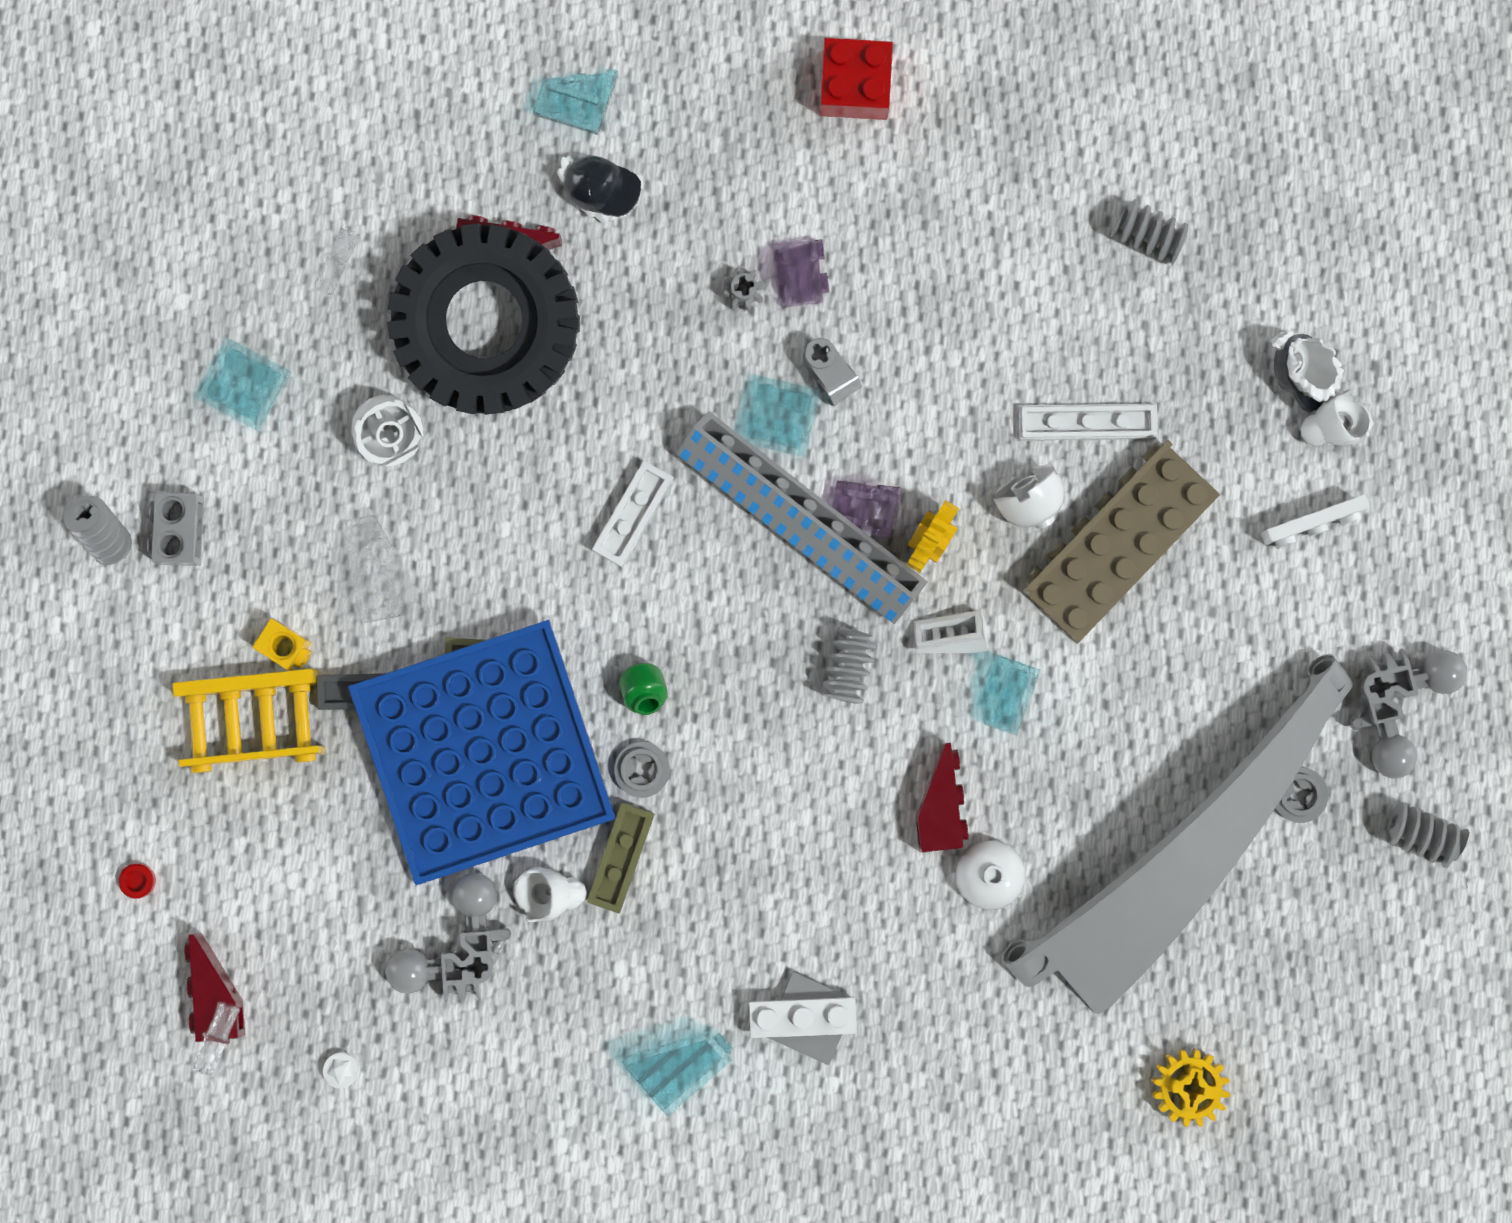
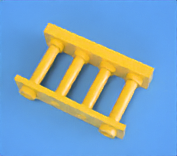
[172,669,325,773]

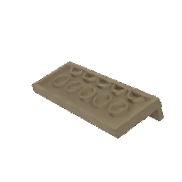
[1022,440,1221,644]

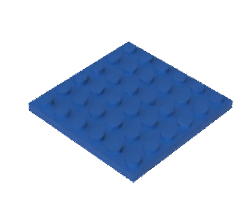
[348,619,616,886]

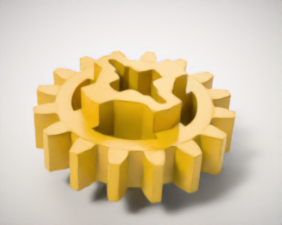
[906,500,959,573]
[1151,1048,1230,1127]

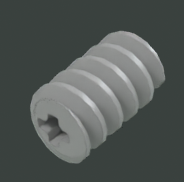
[1111,199,1188,266]
[63,495,132,565]
[821,627,878,704]
[1387,802,1470,868]

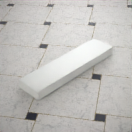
[1019,404,1158,441]

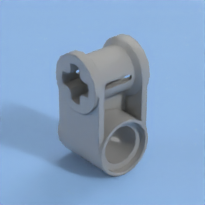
[803,338,862,406]

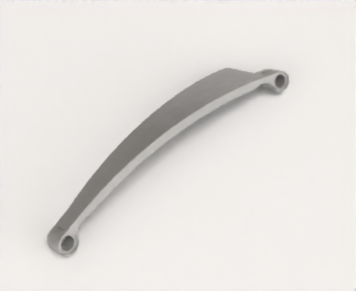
[1002,654,1353,1014]

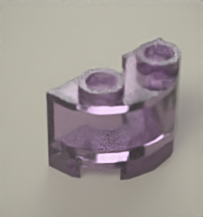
[773,237,829,308]
[832,480,902,539]

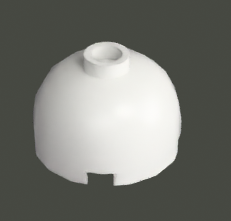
[351,395,424,467]
[993,464,1065,529]
[956,840,1026,910]

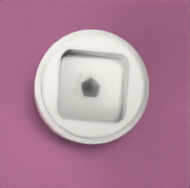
[323,1052,360,1089]

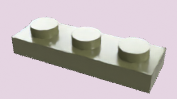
[587,802,655,914]

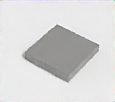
[767,971,858,1065]

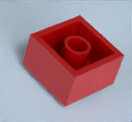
[820,38,893,120]

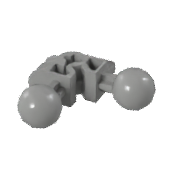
[1349,648,1467,779]
[385,873,512,1002]

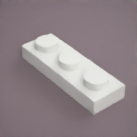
[592,460,674,568]
[1261,495,1370,549]
[749,997,857,1038]

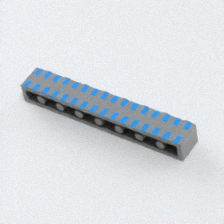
[676,411,928,625]

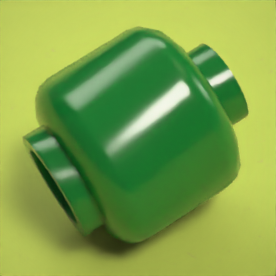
[619,663,668,715]

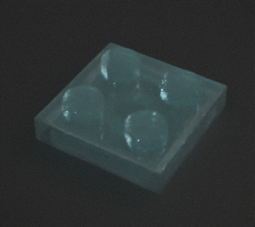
[196,339,292,432]
[740,375,821,458]

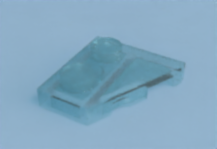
[533,69,618,135]
[975,651,1041,736]

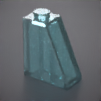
[621,1030,733,1117]

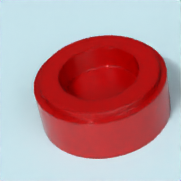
[119,863,156,899]

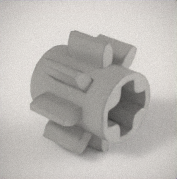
[723,267,765,312]

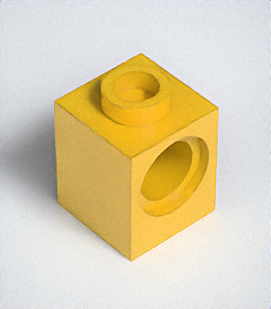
[252,618,312,671]

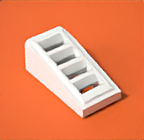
[914,610,989,653]

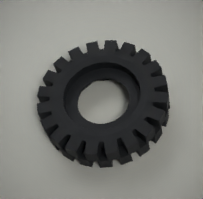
[387,223,580,415]

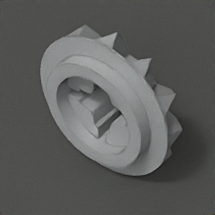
[614,742,670,798]
[1275,767,1328,823]

